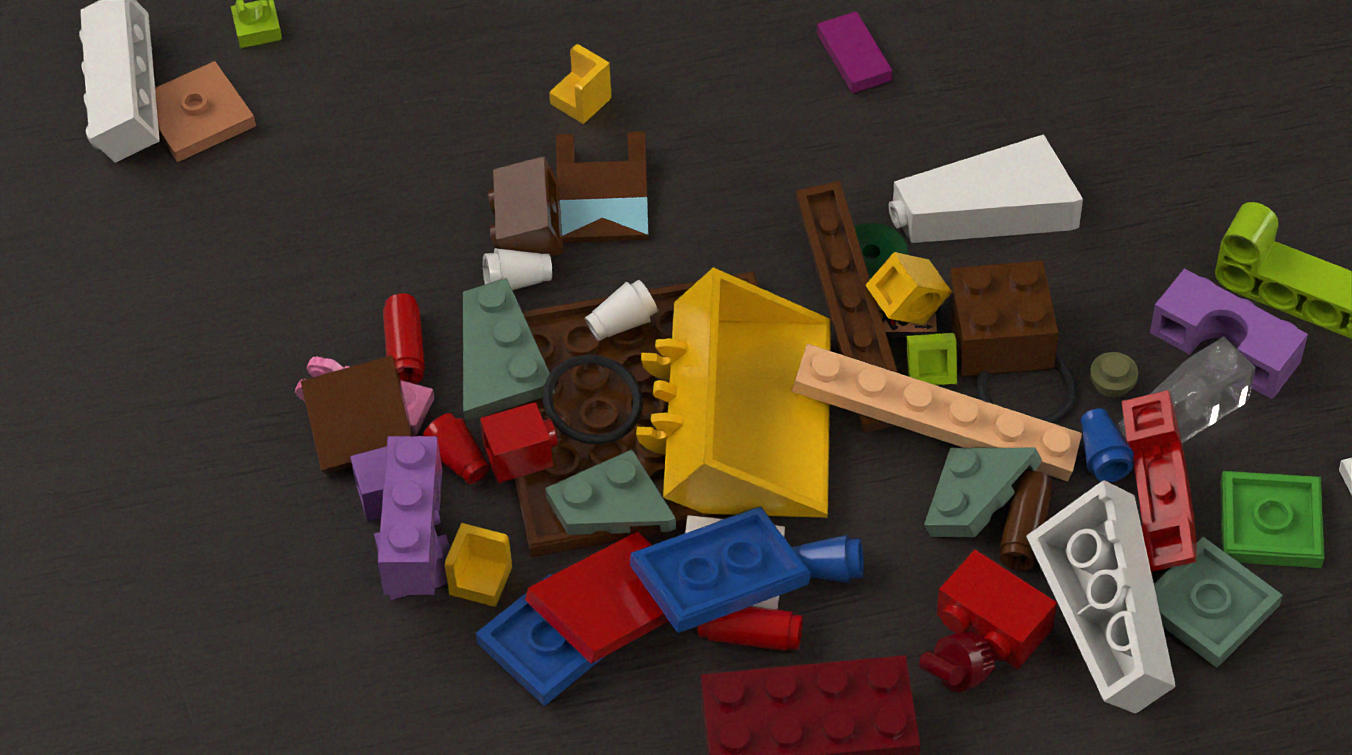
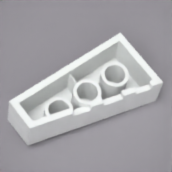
[1026,480,1176,714]

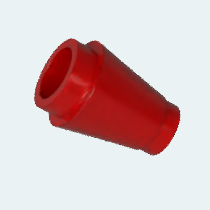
[423,413,490,485]

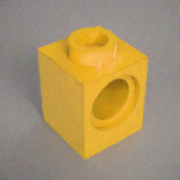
[865,252,952,325]

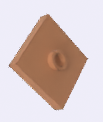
[155,61,256,162]

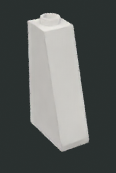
[889,134,1083,243]

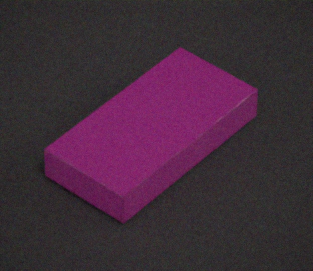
[817,11,892,93]

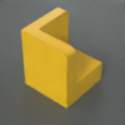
[549,44,612,124]
[445,523,512,607]

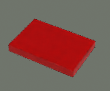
[525,531,669,664]

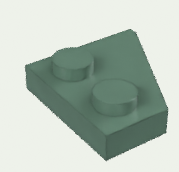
[924,447,1042,537]
[545,450,676,535]

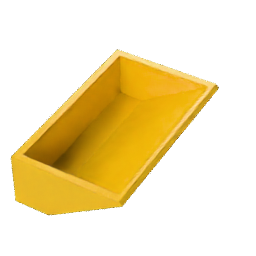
[636,267,831,518]

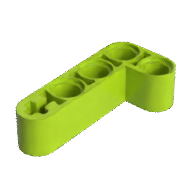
[1215,202,1352,339]

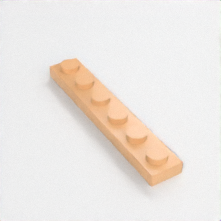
[792,344,1082,482]

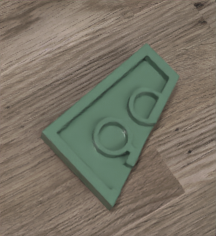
[463,278,555,422]

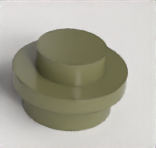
[1090,352,1138,398]

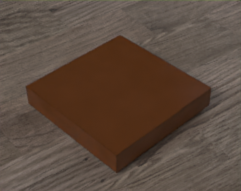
[300,355,414,474]

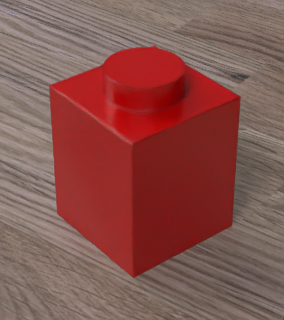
[480,402,558,483]

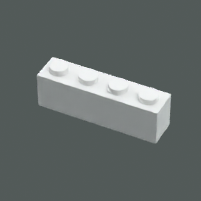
[79,0,160,163]

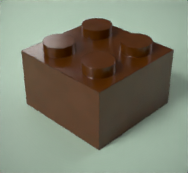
[948,261,1059,376]

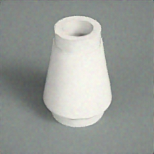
[483,248,552,291]
[585,280,658,341]

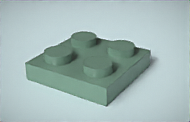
[1154,537,1283,668]

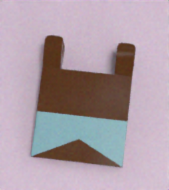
[556,131,649,243]

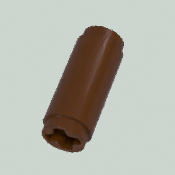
[999,470,1053,571]

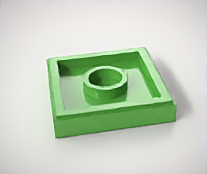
[1220,471,1324,568]

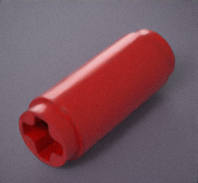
[383,293,425,384]
[698,606,803,652]

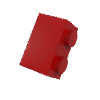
[937,549,1057,669]

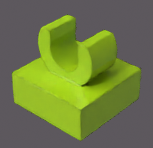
[231,0,282,48]
[907,333,957,385]

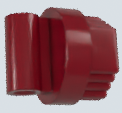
[919,632,995,692]

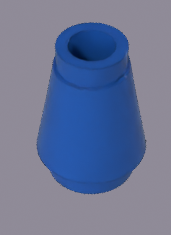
[1080,409,1134,482]
[792,534,864,584]

